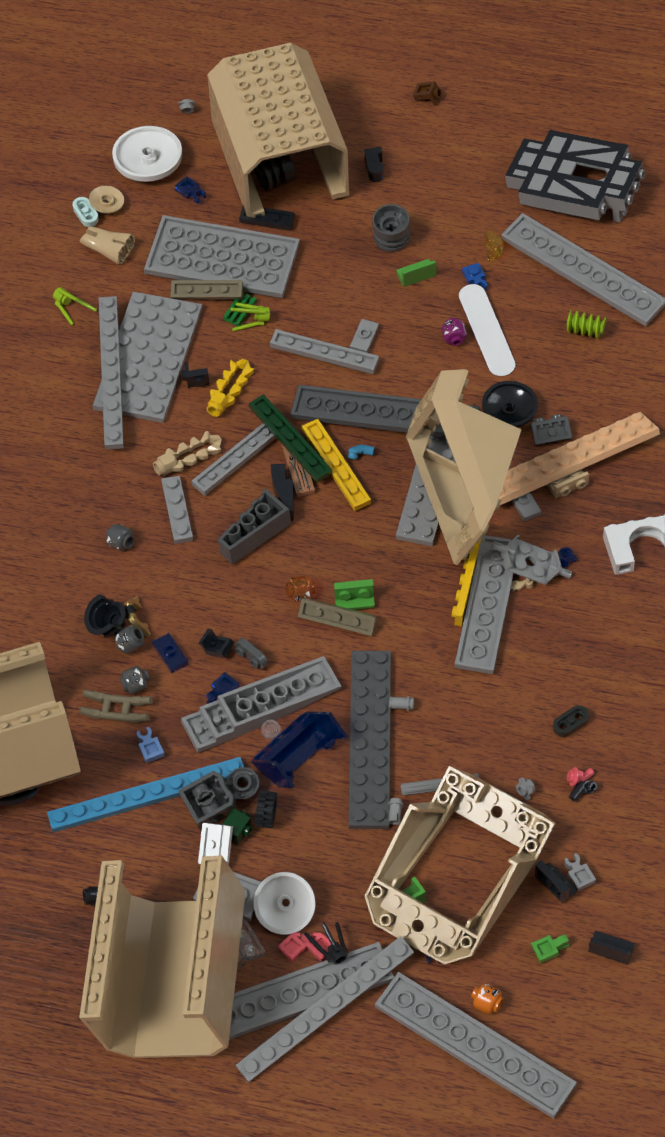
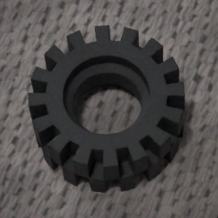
[255,790,277,828]

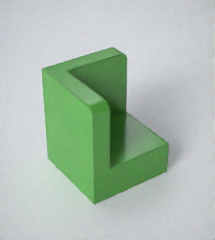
[402,877,426,904]

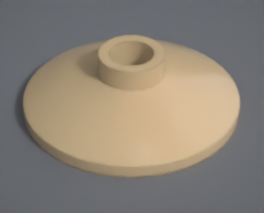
[89,186,124,213]

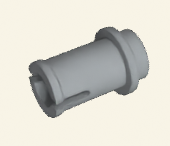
[389,696,414,711]
[388,798,404,825]

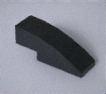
[271,464,294,521]

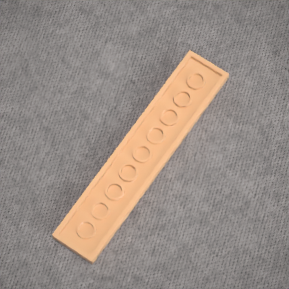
[499,412,660,505]

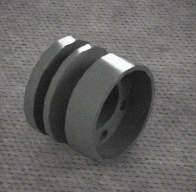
[372,204,411,252]

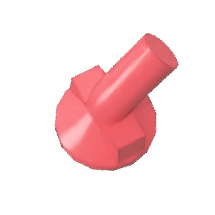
[567,767,594,787]

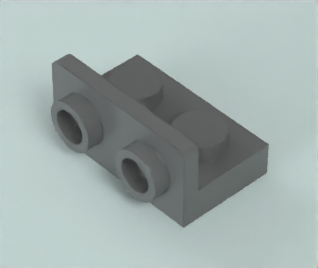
[529,414,572,445]

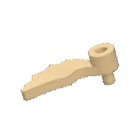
[511,578,534,592]

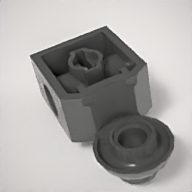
[178,767,259,830]

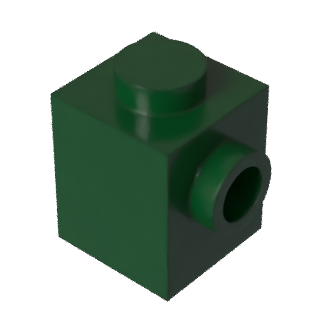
[222,808,252,845]

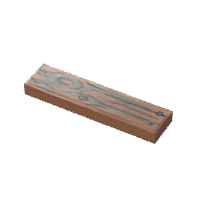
[281,444,315,497]

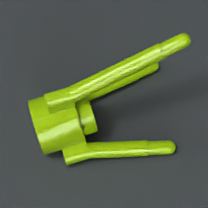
[53,287,97,325]
[230,303,270,331]

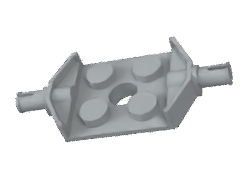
[491,535,572,585]

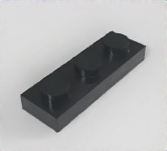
[239,205,295,230]

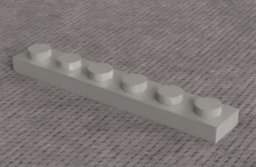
[270,329,379,374]
[191,423,276,496]

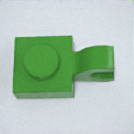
[531,934,569,964]

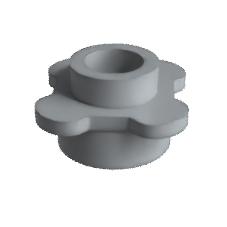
[178,99,196,114]
[516,777,535,800]

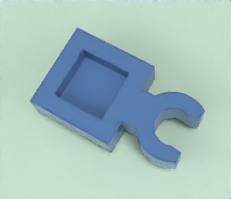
[137,727,165,763]

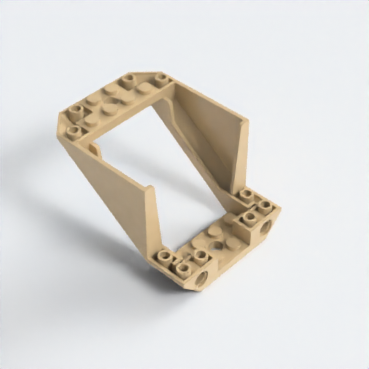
[406,369,521,565]
[365,766,556,964]

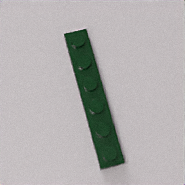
[249,394,332,483]

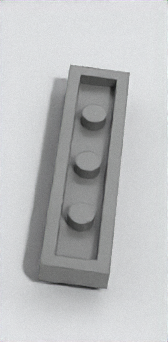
[161,475,193,544]

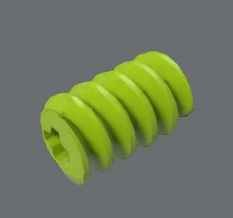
[567,310,607,339]

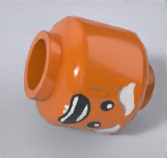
[471,983,504,1015]

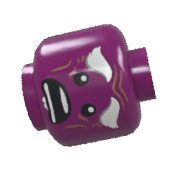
[441,318,467,346]

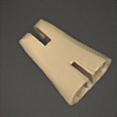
[80,226,135,264]

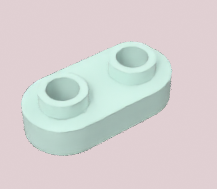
[73,197,99,227]

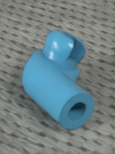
[348,444,375,460]

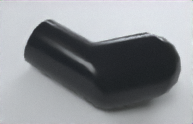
[569,780,598,802]

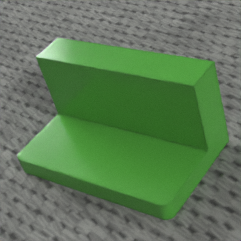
[396,259,437,287]

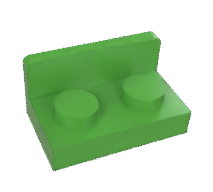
[334,579,375,610]

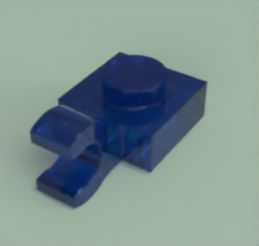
[206,672,239,704]

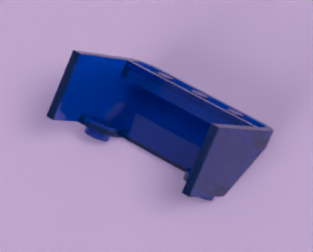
[251,711,348,788]

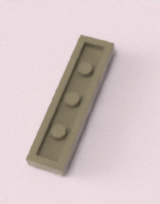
[170,280,243,300]
[298,597,377,636]

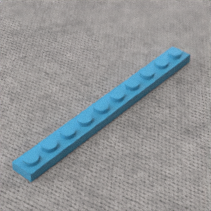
[47,757,244,833]

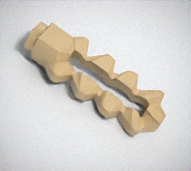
[153,431,222,476]

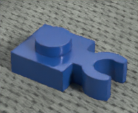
[462,263,487,291]

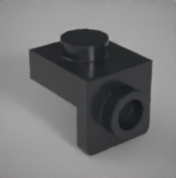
[182,363,210,388]
[199,629,234,658]

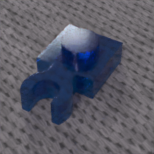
[175,176,206,204]

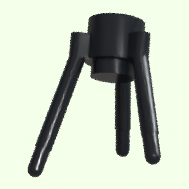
[304,922,349,965]

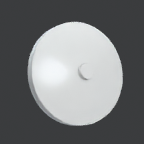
[112,126,182,182]

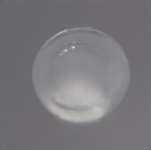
[261,720,281,739]

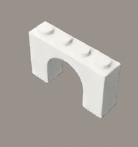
[603,514,665,575]

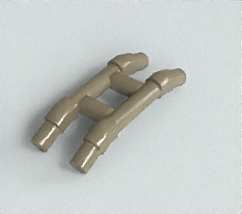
[79,689,153,723]

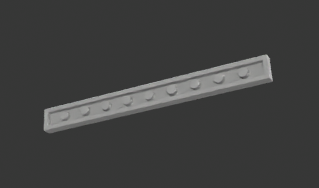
[99,296,124,450]
[235,936,414,1083]

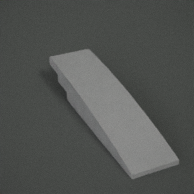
[181,656,341,753]

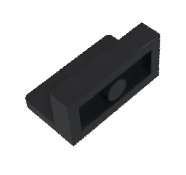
[588,931,635,965]

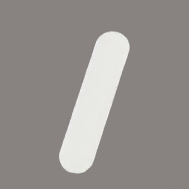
[459,284,515,376]

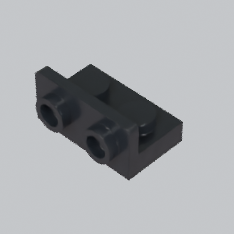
[534,860,577,904]

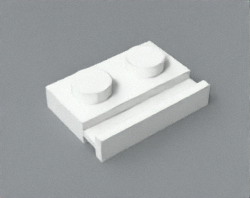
[198,823,233,865]

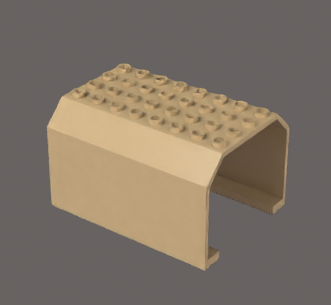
[207,43,349,218]
[0,642,81,798]
[79,855,246,1058]

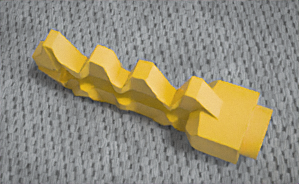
[207,359,254,417]

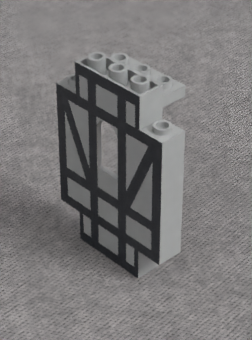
[505,130,645,222]

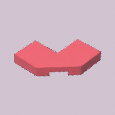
[277,932,331,963]

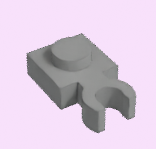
[564,853,596,891]

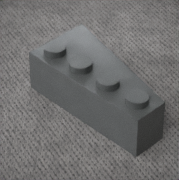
[218,488,291,565]

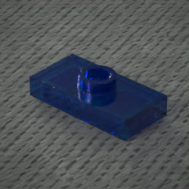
[152,633,188,673]

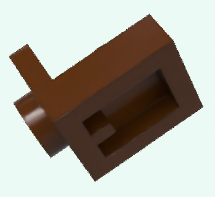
[413,81,442,105]

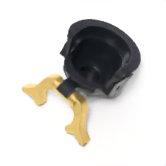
[84,594,151,638]

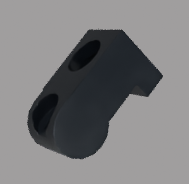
[364,147,383,182]

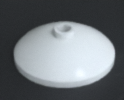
[254,872,316,935]

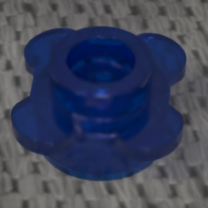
[558,547,577,567]

